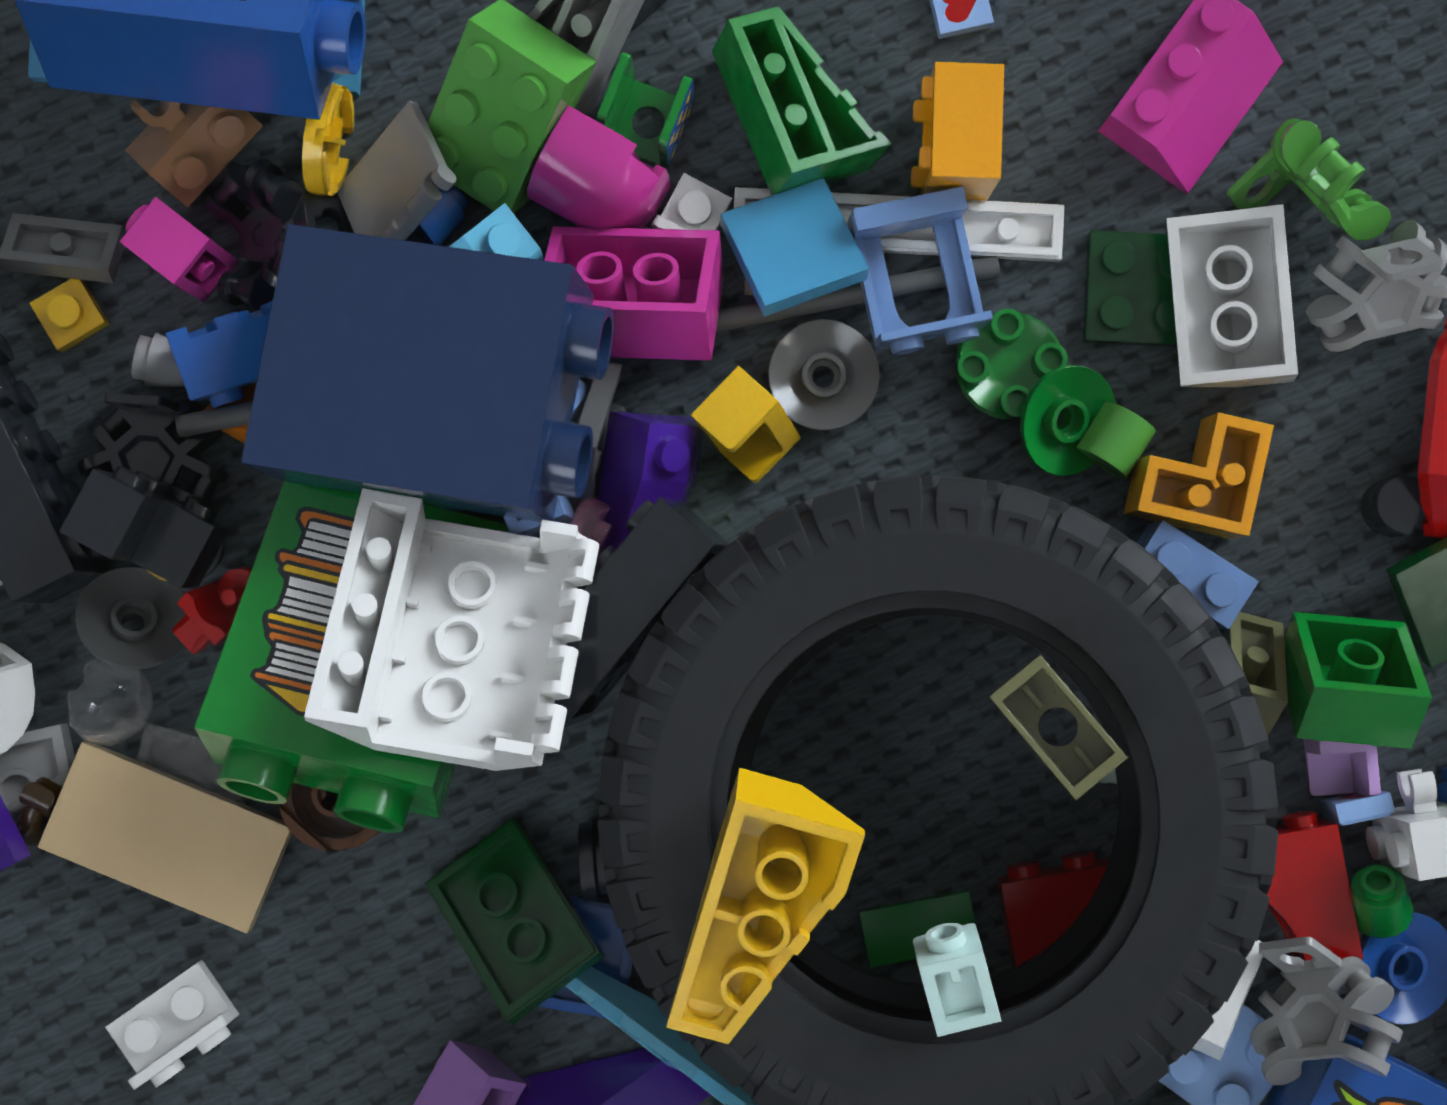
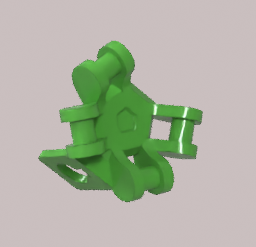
[1226,118,1391,241]

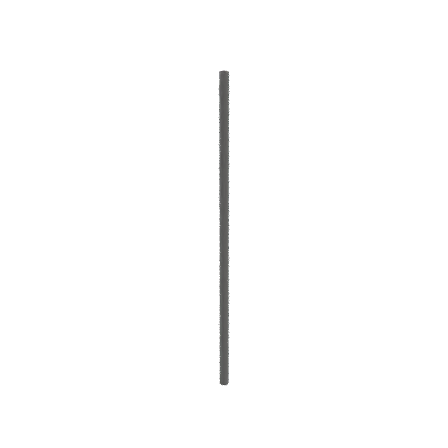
[175,256,1000,438]

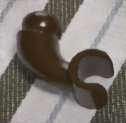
[15,777,62,846]

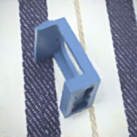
[847,186,993,356]

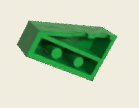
[712,6,891,196]

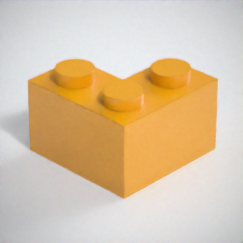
[1123,412,1274,539]

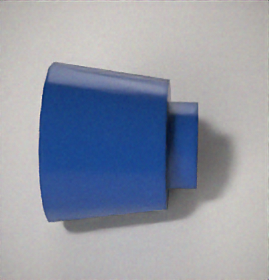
[414,182,469,246]

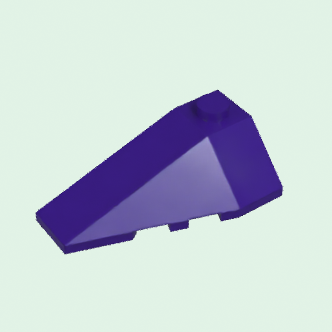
[592,411,704,557]
[515,1047,711,1105]

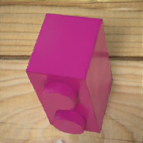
[120,197,238,303]

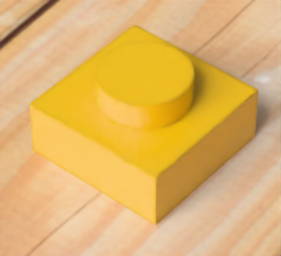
[29,279,110,352]

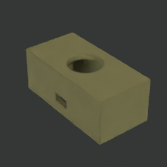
[989,655,1128,800]

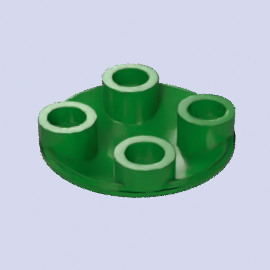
[955,308,1068,420]

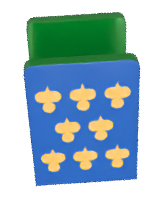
[596,52,695,169]

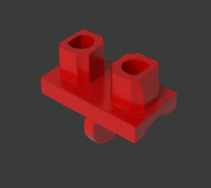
[172,567,252,655]

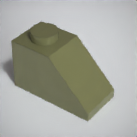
[1223,612,1288,737]

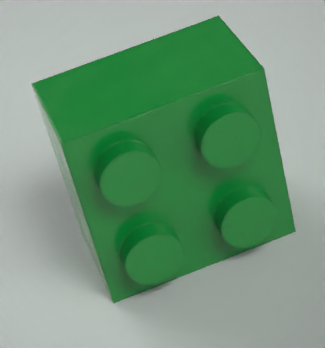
[1284,612,1432,749]

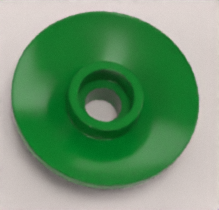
[1020,365,1116,476]

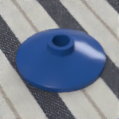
[1361,912,1447,1024]

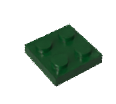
[1083,230,1177,347]

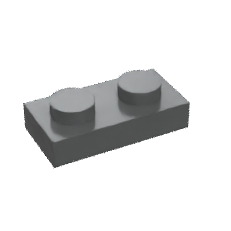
[0,213,125,283]

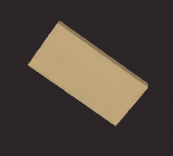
[38,741,292,934]

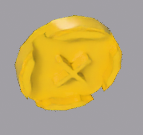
[302,82,354,196]

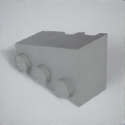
[527,0,644,115]

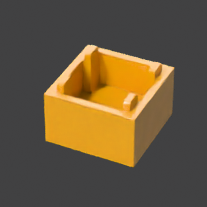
[910,62,1004,201]

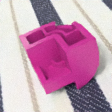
[527,105,671,229]

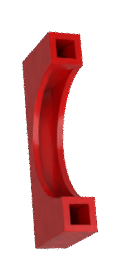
[995,811,1363,968]

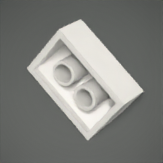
[1167,204,1298,387]

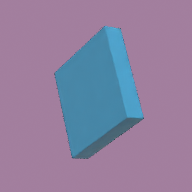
[720,178,869,317]

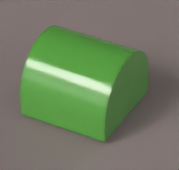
[1076,401,1156,480]

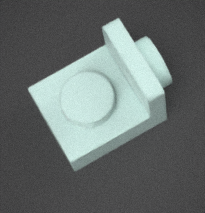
[913,923,1001,1037]

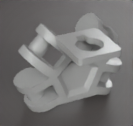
[1306,220,1447,352]
[1250,937,1403,1085]

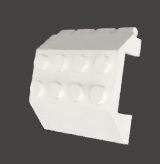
[304,488,600,771]

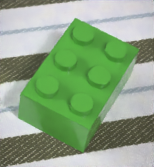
[427,0,597,214]

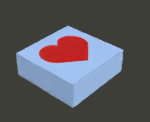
[930,0,994,39]
[1319,790,1395,826]

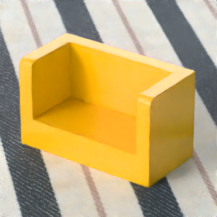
[691,365,801,483]

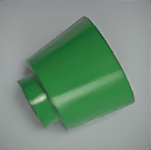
[1350,864,1414,938]

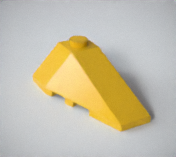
[666,768,865,1044]

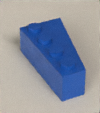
[165,300,273,408]

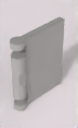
[337,100,457,241]

